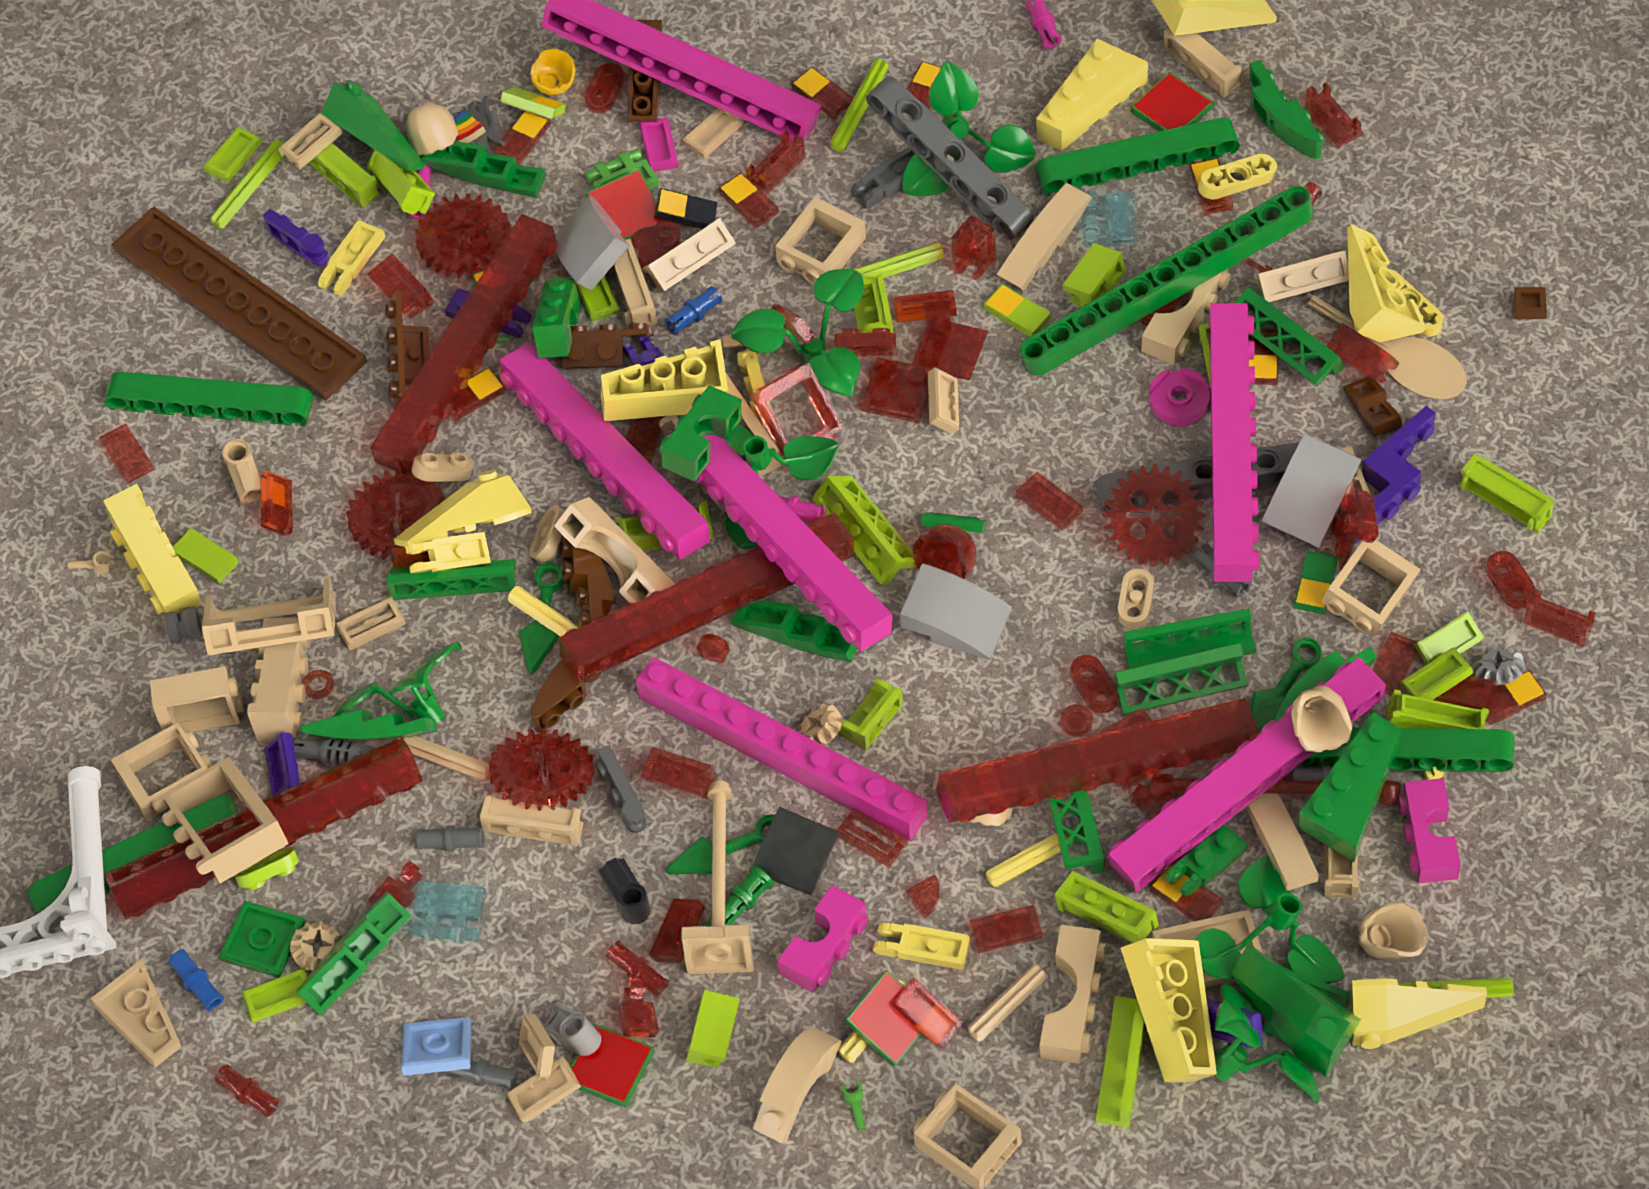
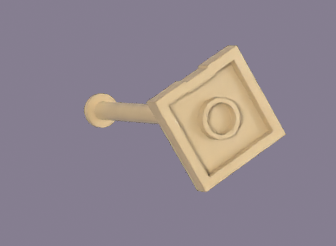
[682,781,754,974]

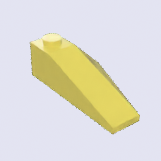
[1152,0,1277,36]
[1347,224,1426,342]
[394,470,532,547]
[1348,978,1487,1049]

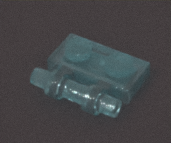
[1082,191,1137,247]
[412,881,486,944]

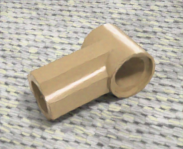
[223,439,262,503]

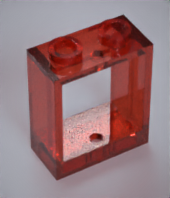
[748,363,844,459]

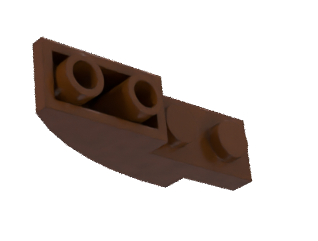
[627,19,663,122]
[560,538,614,643]
[531,627,628,733]

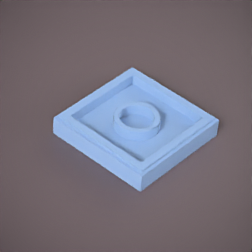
[401,1017,471,1076]

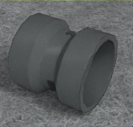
[164,606,202,643]

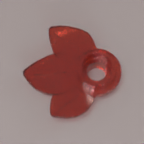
[631,220,681,271]

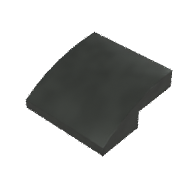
[753,807,839,895]

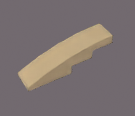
[996,183,1092,291]
[1245,786,1319,891]

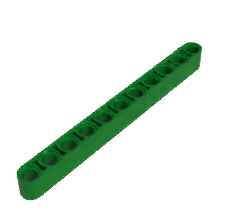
[1020,186,1313,376]

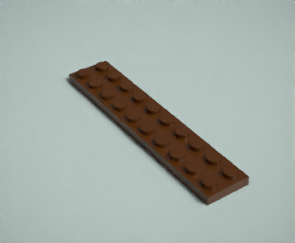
[112,206,367,401]

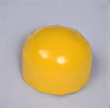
[530,48,575,96]

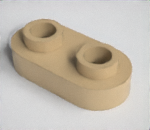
[412,452,473,482]
[529,505,565,564]
[1118,569,1154,629]

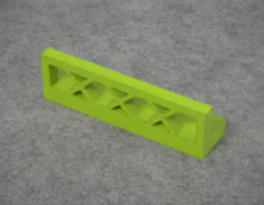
[812,476,921,585]
[1096,996,1145,1127]

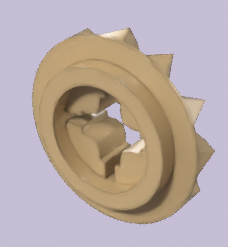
[797,703,842,746]
[290,921,342,972]

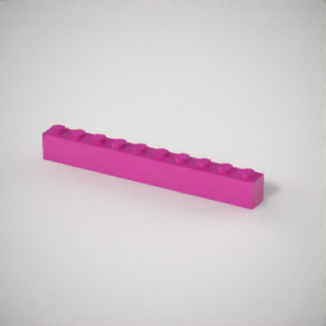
[541,0,822,146]
[1210,303,1259,582]
[499,342,710,560]
[695,435,892,652]
[636,657,928,842]
[1108,657,1385,894]

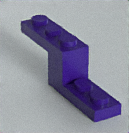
[1346,406,1435,544]

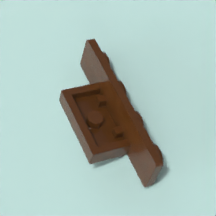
[385,290,431,410]
[531,323,654,369]

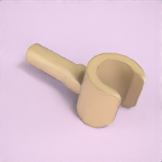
[67,551,111,574]

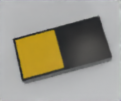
[654,188,718,229]

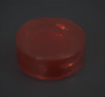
[696,634,730,664]
[302,670,335,699]
[1061,704,1093,737]

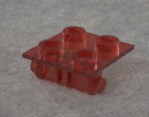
[912,309,988,380]
[1331,482,1379,570]

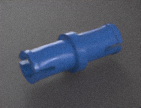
[665,286,722,335]
[168,949,224,1011]

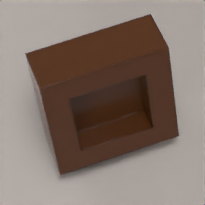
[1513,287,1547,319]

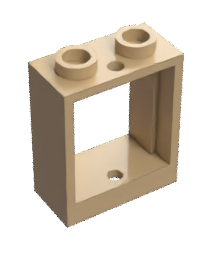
[775,197,866,284]
[1321,534,1421,637]
[150,666,245,733]
[111,722,212,821]
[913,1083,1021,1189]

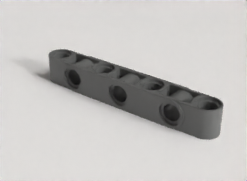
[866,76,1033,240]
[1095,442,1299,515]

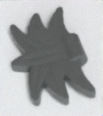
[457,95,505,153]

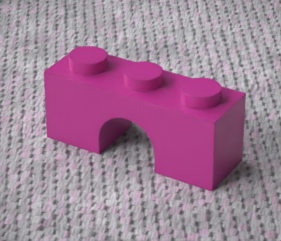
[1398,778,1461,884]
[778,885,868,993]

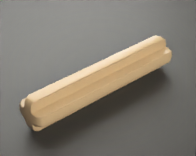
[401,736,491,781]
[968,964,1046,1042]

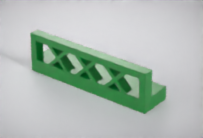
[1235,287,1344,387]
[387,559,516,600]
[1124,608,1256,669]
[1113,643,1248,715]
[1038,745,1104,874]

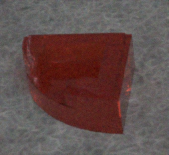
[907,874,940,919]

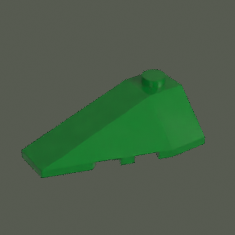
[321,80,426,170]
[1231,944,1361,1077]

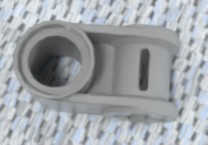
[542,1002,602,1056]

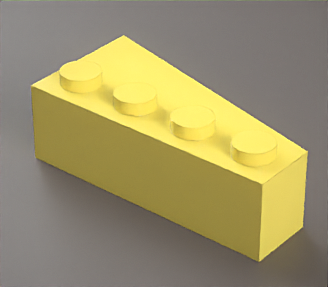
[1036,39,1148,151]
[601,339,728,421]
[103,484,202,615]
[1121,938,1217,1083]

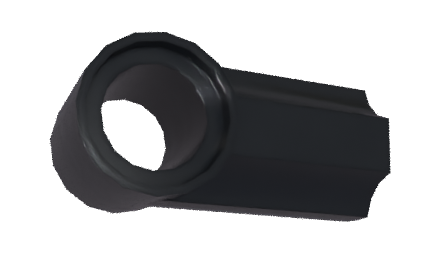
[599,857,650,924]

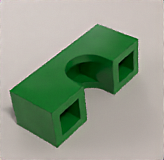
[532,277,581,358]
[660,385,742,482]

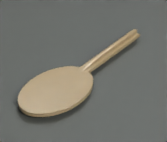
[1308,296,1467,400]

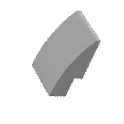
[552,194,630,290]
[1262,433,1362,548]
[900,563,1012,660]

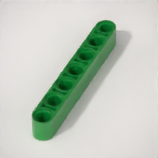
[1035,117,1240,196]
[104,372,313,427]
[1300,727,1515,772]
[26,795,245,916]

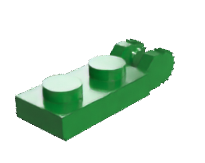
[1164,825,1248,897]

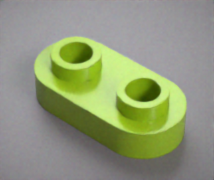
[234,847,299,891]

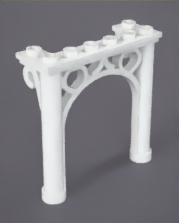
[0,766,116,978]

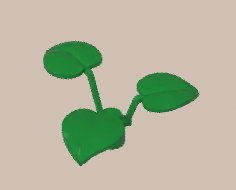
[902,61,1036,196]
[731,269,864,397]
[724,425,839,549]
[333,641,462,724]
[1195,855,1345,984]
[1214,983,1319,1105]

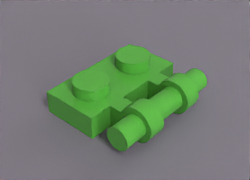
[584,149,659,190]

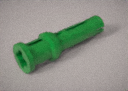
[704,865,774,927]

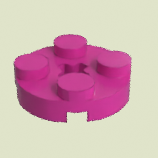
[1149,368,1210,427]

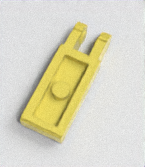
[318,220,385,296]
[405,532,491,573]
[873,922,970,970]

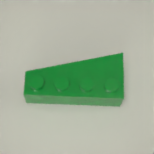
[1299,712,1401,862]

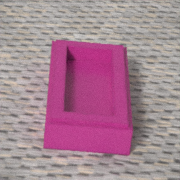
[639,117,679,172]

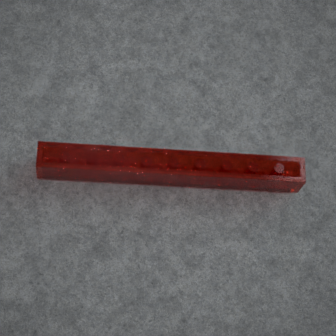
[370,214,557,476]
[559,512,854,683]
[936,698,1259,823]
[104,737,423,919]

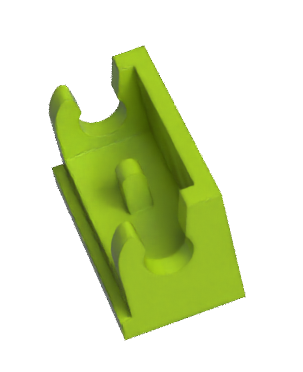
[1062,243,1126,307]
[854,275,894,344]
[837,678,903,751]
[686,989,740,1067]

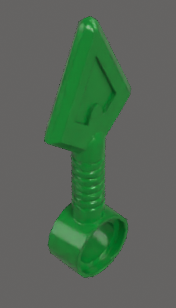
[518,562,564,674]
[1246,637,1322,739]
[665,814,775,874]

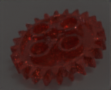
[415,193,512,279]
[1102,464,1206,567]
[346,468,445,560]
[489,728,594,811]

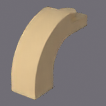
[753,1026,841,1144]

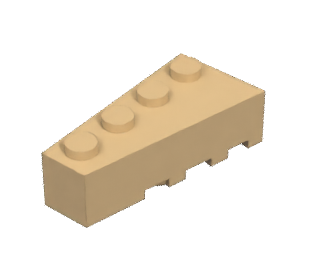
[247,618,311,742]

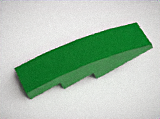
[422,141,547,198]
[731,597,857,662]
[300,709,438,741]
[297,891,411,1015]

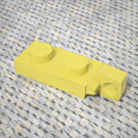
[738,350,775,427]

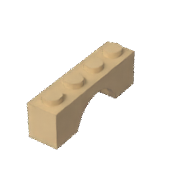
[1141,265,1231,365]
[554,497,675,613]
[1040,925,1106,1064]

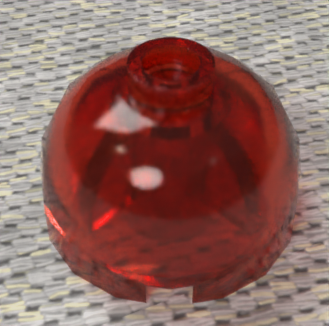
[913,523,977,579]

